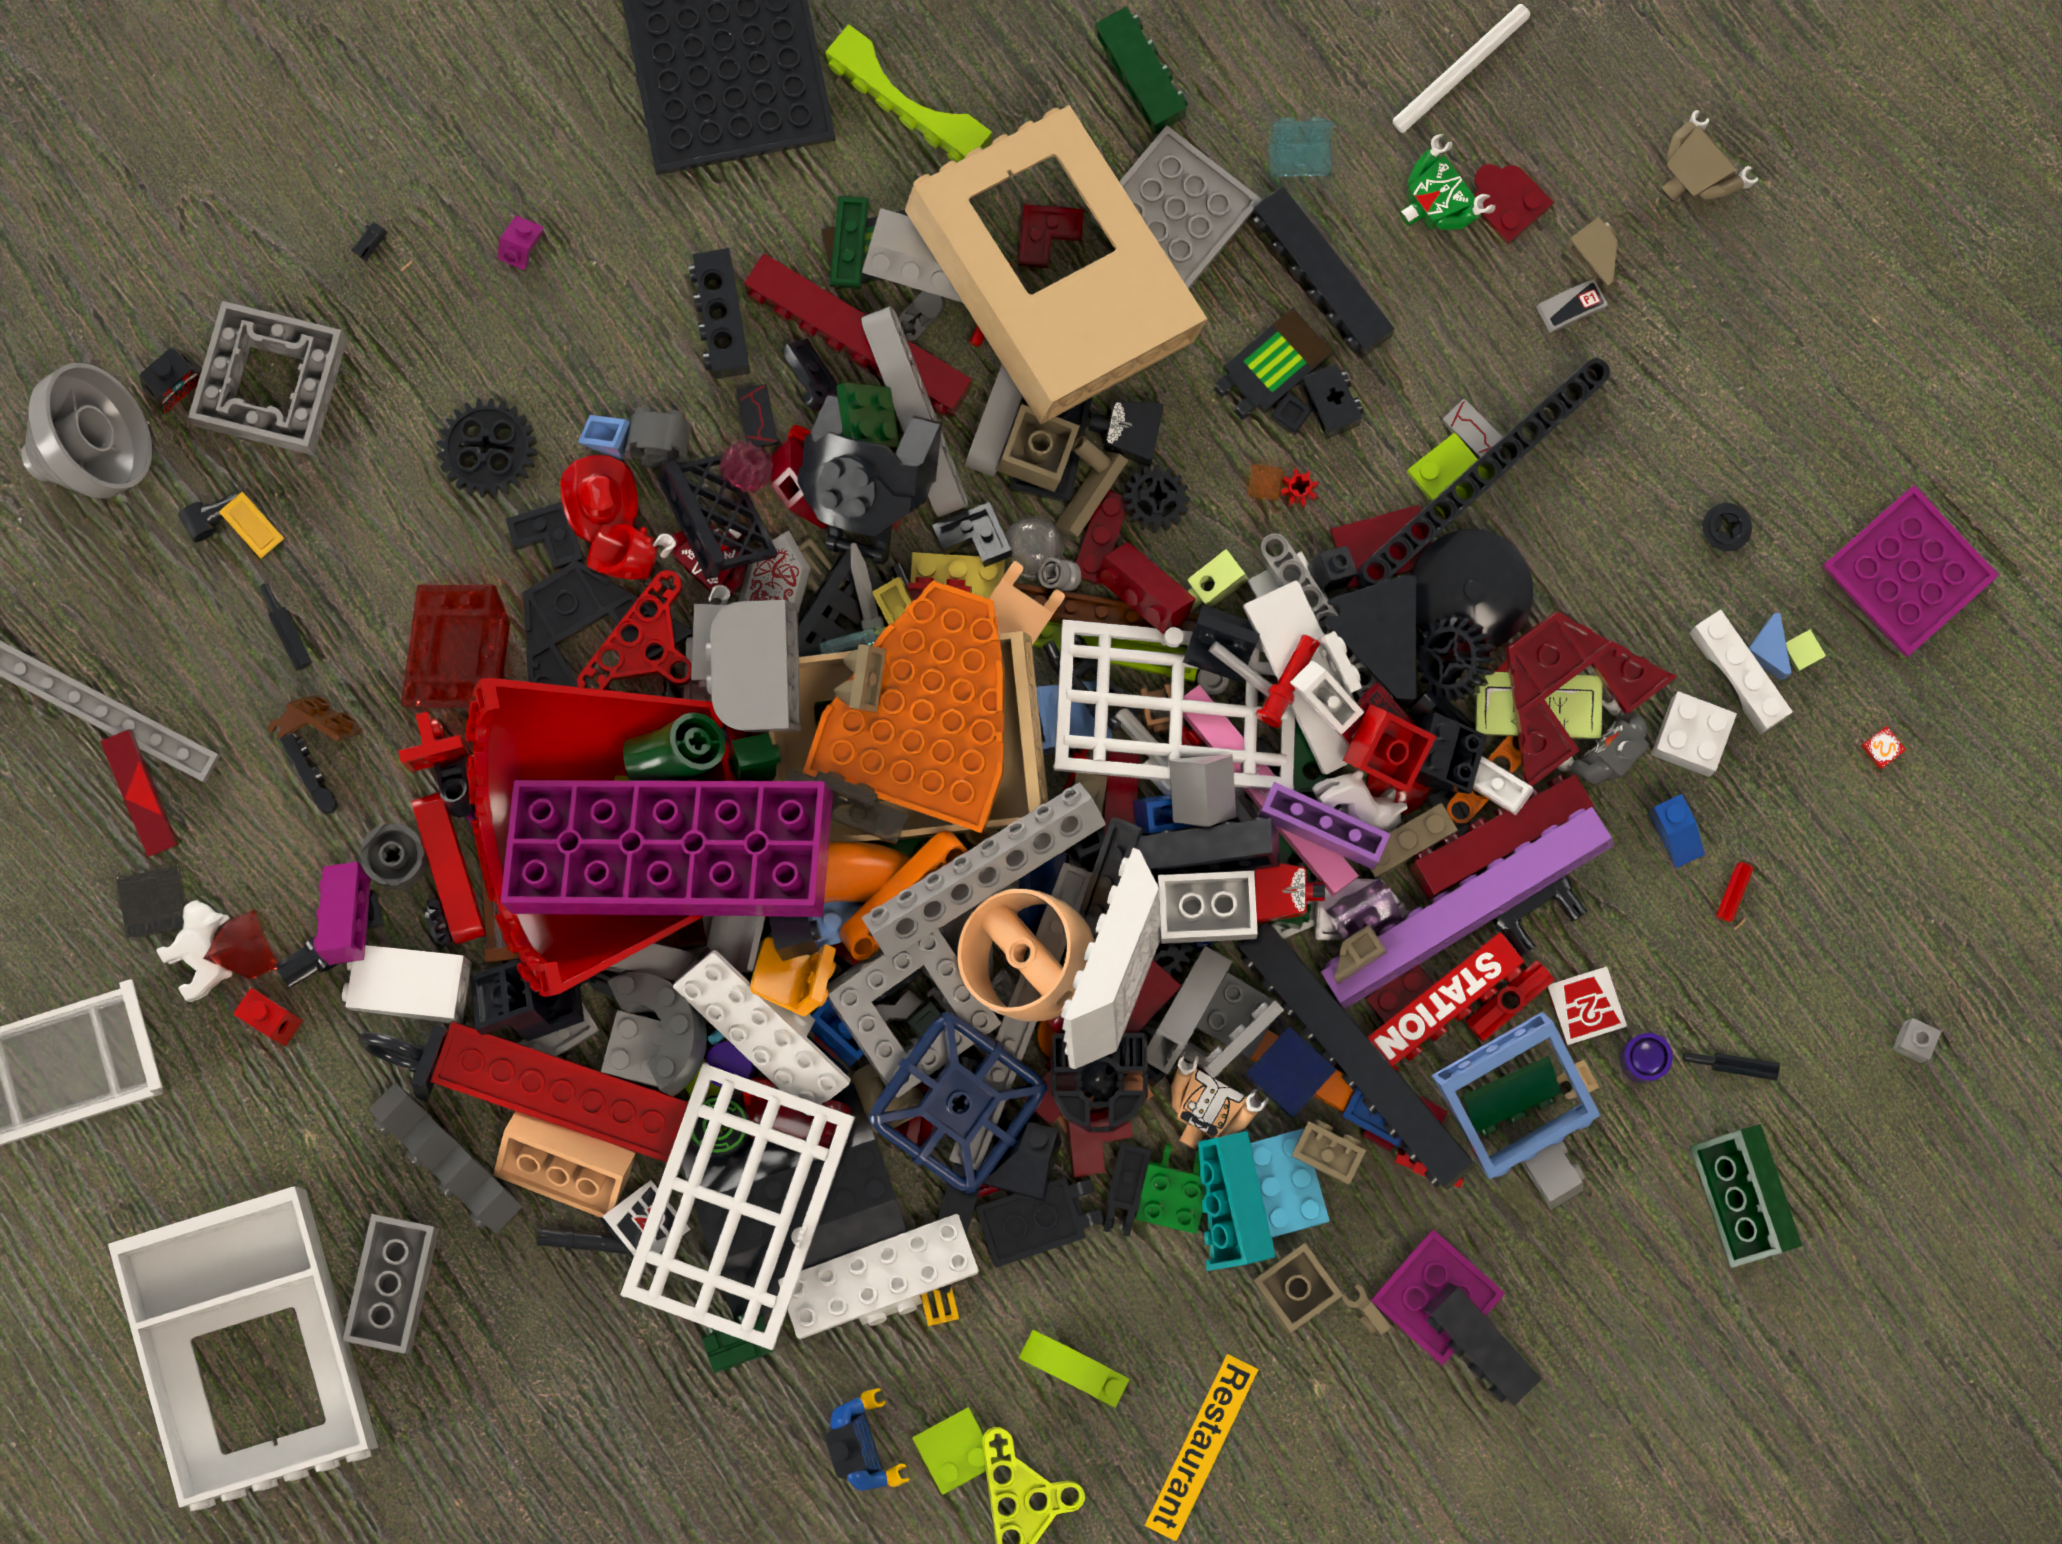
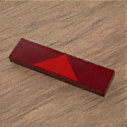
[100,729,179,857]

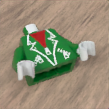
[1399,134,1495,230]

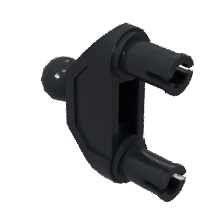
[1495,857,1588,956]

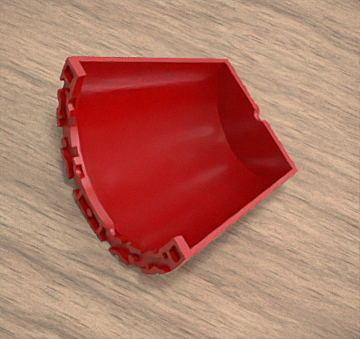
[466,678,737,997]

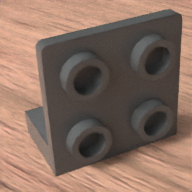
[1194,972,1281,1059]

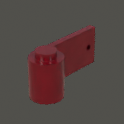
[750,1100,851,1149]

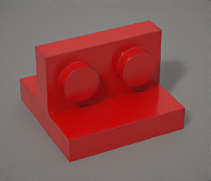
[398,711,471,773]

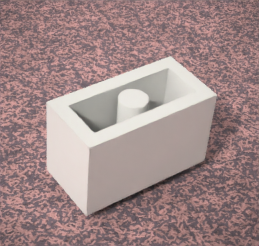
[1290,661,1364,734]

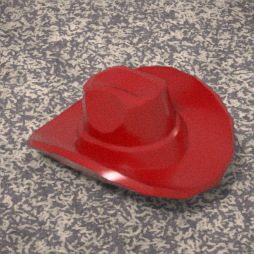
[560,455,638,543]

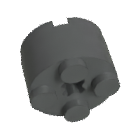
[625,407,691,469]
[361,823,429,891]

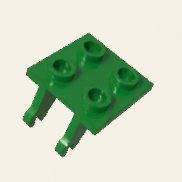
[1135,1143,1206,1234]

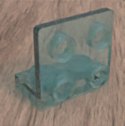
[1269,117,1334,177]

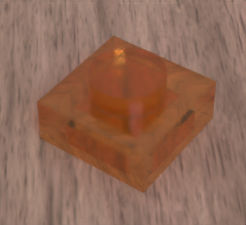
[1247,464,1283,501]

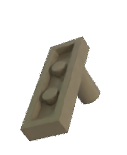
[1055,436,1128,537]

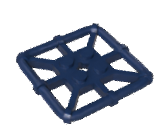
[868,1011,1047,1194]

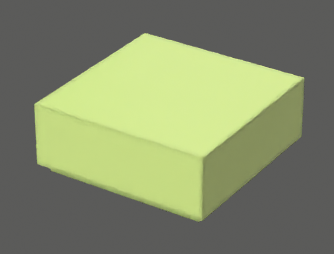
[1786,629,1826,672]

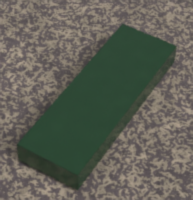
[830,196,869,289]

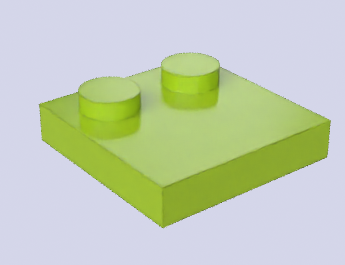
[1406,433,1489,518]
[912,1407,997,1495]

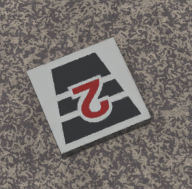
[600,1180,690,1264]

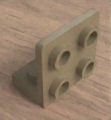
[1291,1119,1366,1185]

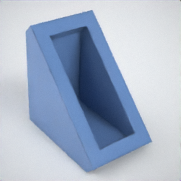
[578,415,630,461]
[1748,613,1791,680]

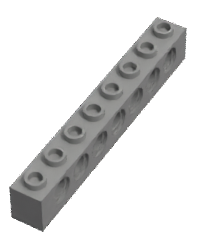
[861,782,1106,960]

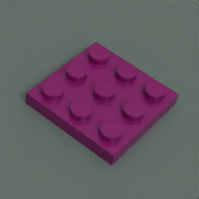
[1370,1229,1505,1366]

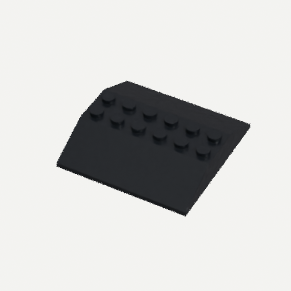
[682,1082,907,1323]

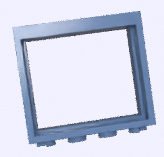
[1432,1012,1601,1179]

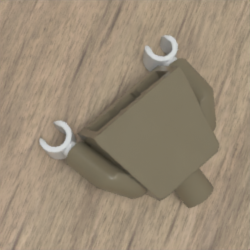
[1662,110,1758,201]

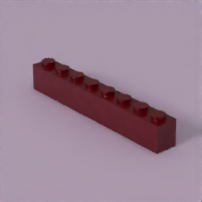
[744,253,972,417]

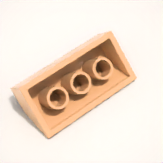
[493,1111,636,1218]

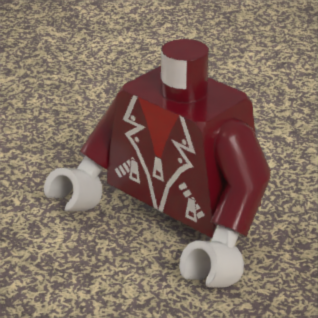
[653,521,747,605]

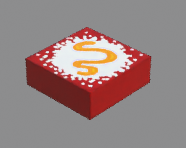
[1861,726,1906,770]

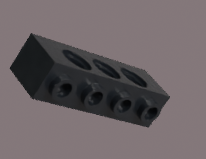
[689,248,751,379]

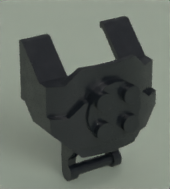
[797,394,942,565]

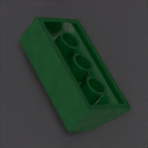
[1690,1124,1802,1268]

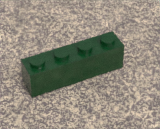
[1094,6,1188,135]

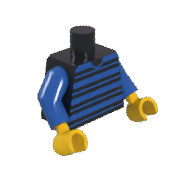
[824,1388,910,1491]

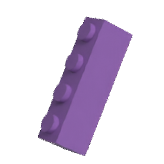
[1257,782,1391,870]

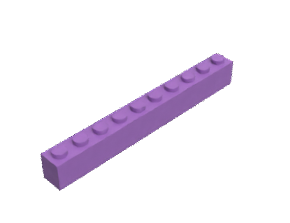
[1321,807,1614,1010]

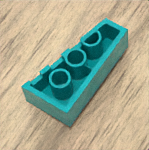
[1198,1131,1276,1271]

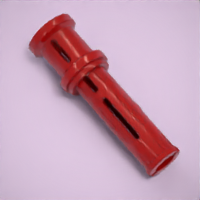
[1255,634,1320,728]

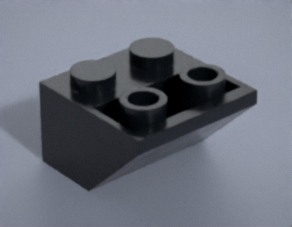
[1414,712,1487,794]

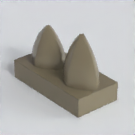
[833,644,887,713]

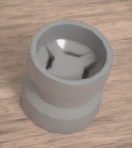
[1038,558,1081,592]

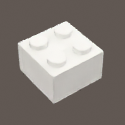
[1651,691,1737,777]

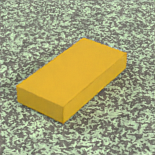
[218,492,284,559]

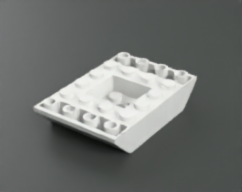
[1061,848,1161,1069]

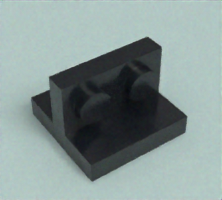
[1182,604,1260,683]

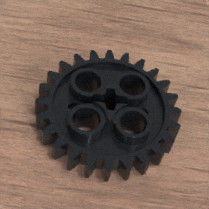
[436,398,538,499]

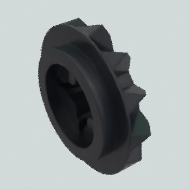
[1702,503,1752,552]
[424,898,452,948]

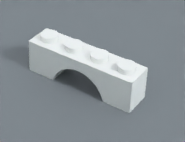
[1689,610,1793,735]

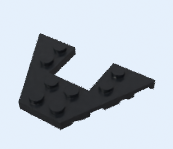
[523,560,693,687]

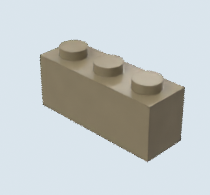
[1371,803,1459,879]

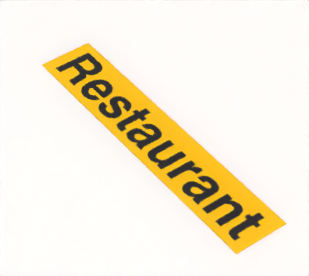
[1145,1354,1259,1541]

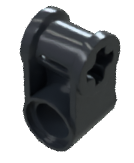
[434,755,475,818]

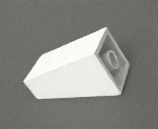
[342,945,472,1024]

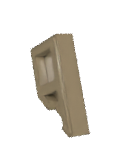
[1334,925,1387,984]

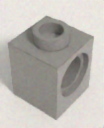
[1892,1018,1942,1063]

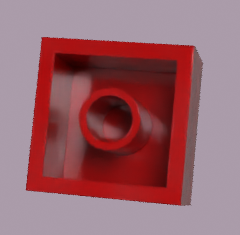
[1342,704,1437,793]

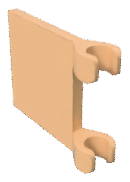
[988,561,1065,645]

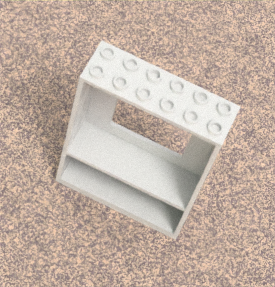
[108,1186,378,1512]

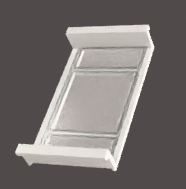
[0,979,164,1146]

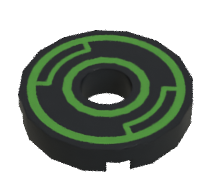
[690,1095,750,1158]

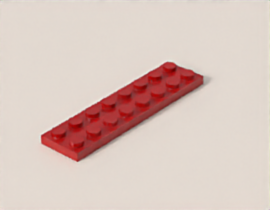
[430,1021,689,1162]

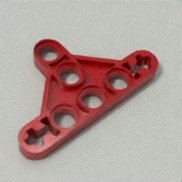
[577,570,692,690]

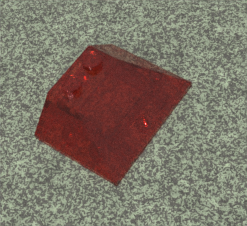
[401,584,510,708]

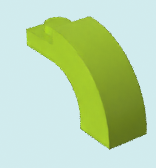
[1019,1330,1130,1408]

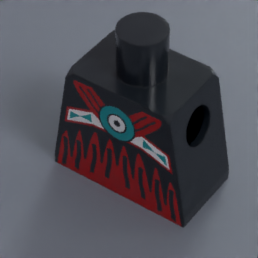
[139,347,202,414]

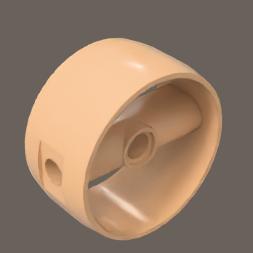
[958,889,1095,1021]

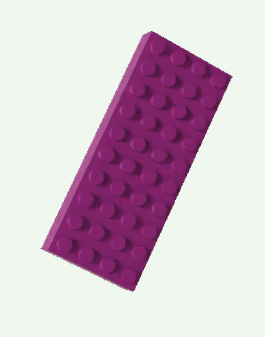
[501,780,833,917]

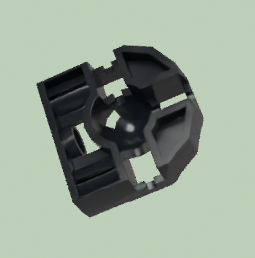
[1051,1033,1148,1133]

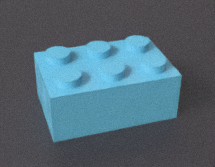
[1251,1129,1330,1238]

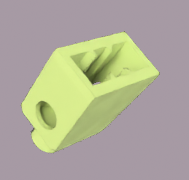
[1188,549,1249,612]

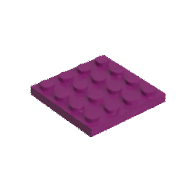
[1822,485,1999,658]

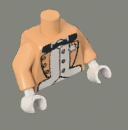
[1171,1051,1269,1150]

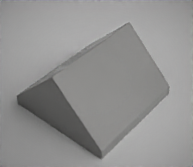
[1169,754,1236,827]

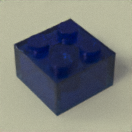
[1245,1027,1337,1119]

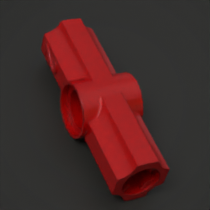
[1465,960,1555,1042]

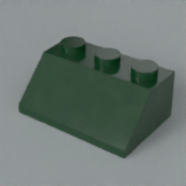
[1459,1056,1561,1137]

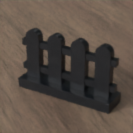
[798,549,892,657]

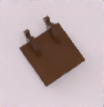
[269,695,362,742]

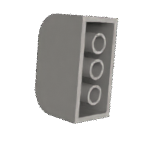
[706,600,801,733]

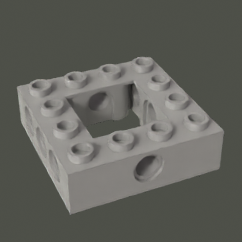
[188,301,347,456]
[826,929,1001,1098]

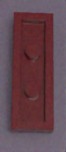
[1076,491,1129,586]

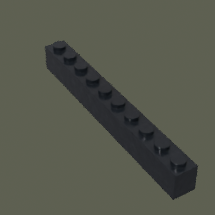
[1238,922,1477,1190]

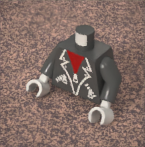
[1557,700,1649,784]

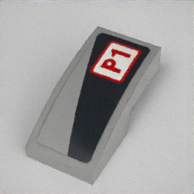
[1536,279,1608,333]

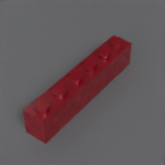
[1409,774,1594,900]
[1023,959,1181,1125]

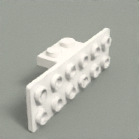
[1243,581,1362,775]
[673,950,851,1116]
[778,1214,979,1339]

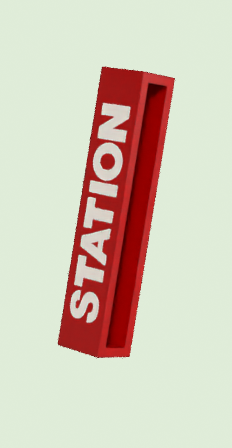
[1368,932,1525,1071]

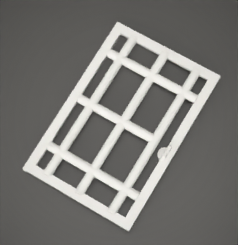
[1053,620,1295,790]
[620,1063,855,1350]

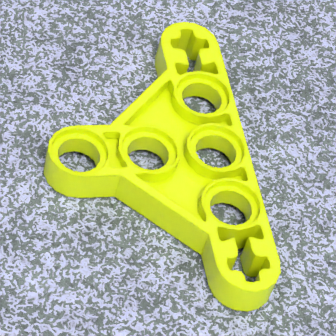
[982,1427,1085,1544]

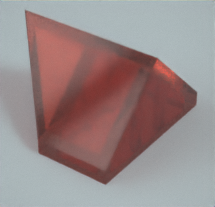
[203,910,278,980]

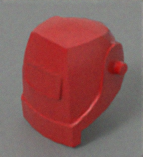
[587,524,658,580]

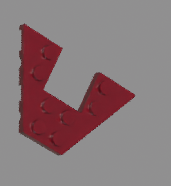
[1505,612,1676,786]

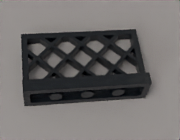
[657,453,778,580]

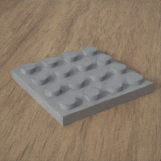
[1090,125,1262,289]

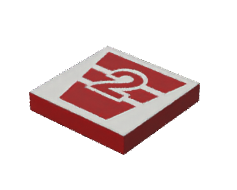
[1547,967,1627,1046]

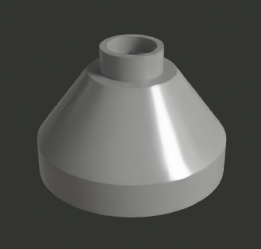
[21,363,152,498]

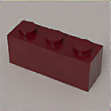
[1096,542,1196,635]

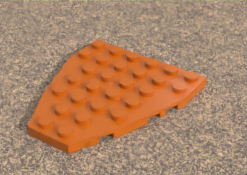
[802,581,1004,834]

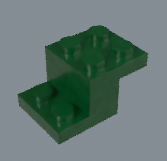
[836,383,899,453]

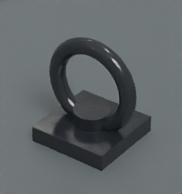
[358,1024,447,1102]

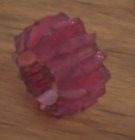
[719,440,774,493]

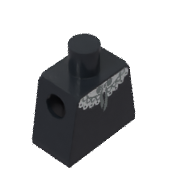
[1089,401,1164,467]

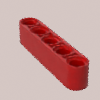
[411,792,486,945]

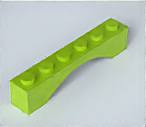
[826,24,992,163]

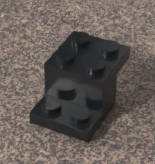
[470,958,584,1042]

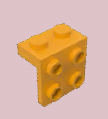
[750,937,836,1017]

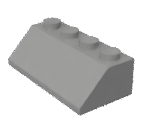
[862,208,998,303]

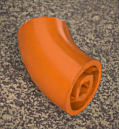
[824,841,911,903]

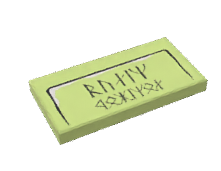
[1475,672,1602,739]

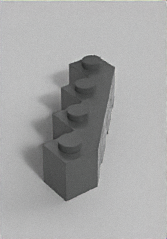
[368,1082,523,1234]

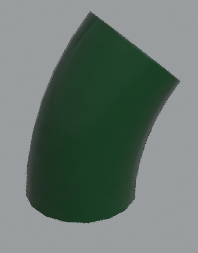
[623,712,725,781]

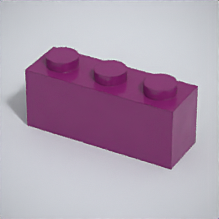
[314,862,371,965]

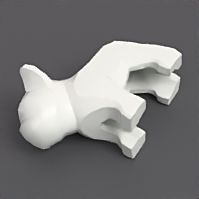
[1312,770,1408,833]
[156,900,232,1002]

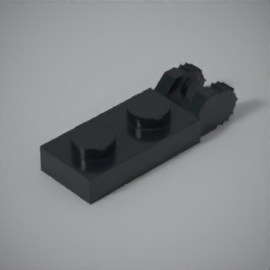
[280,733,339,815]
[1103,1143,1152,1237]

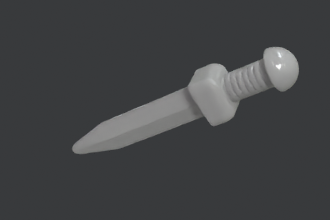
[850,543,884,645]

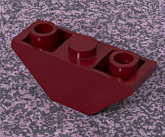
[771,436,829,529]

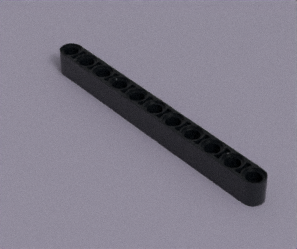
[1356,358,1610,588]

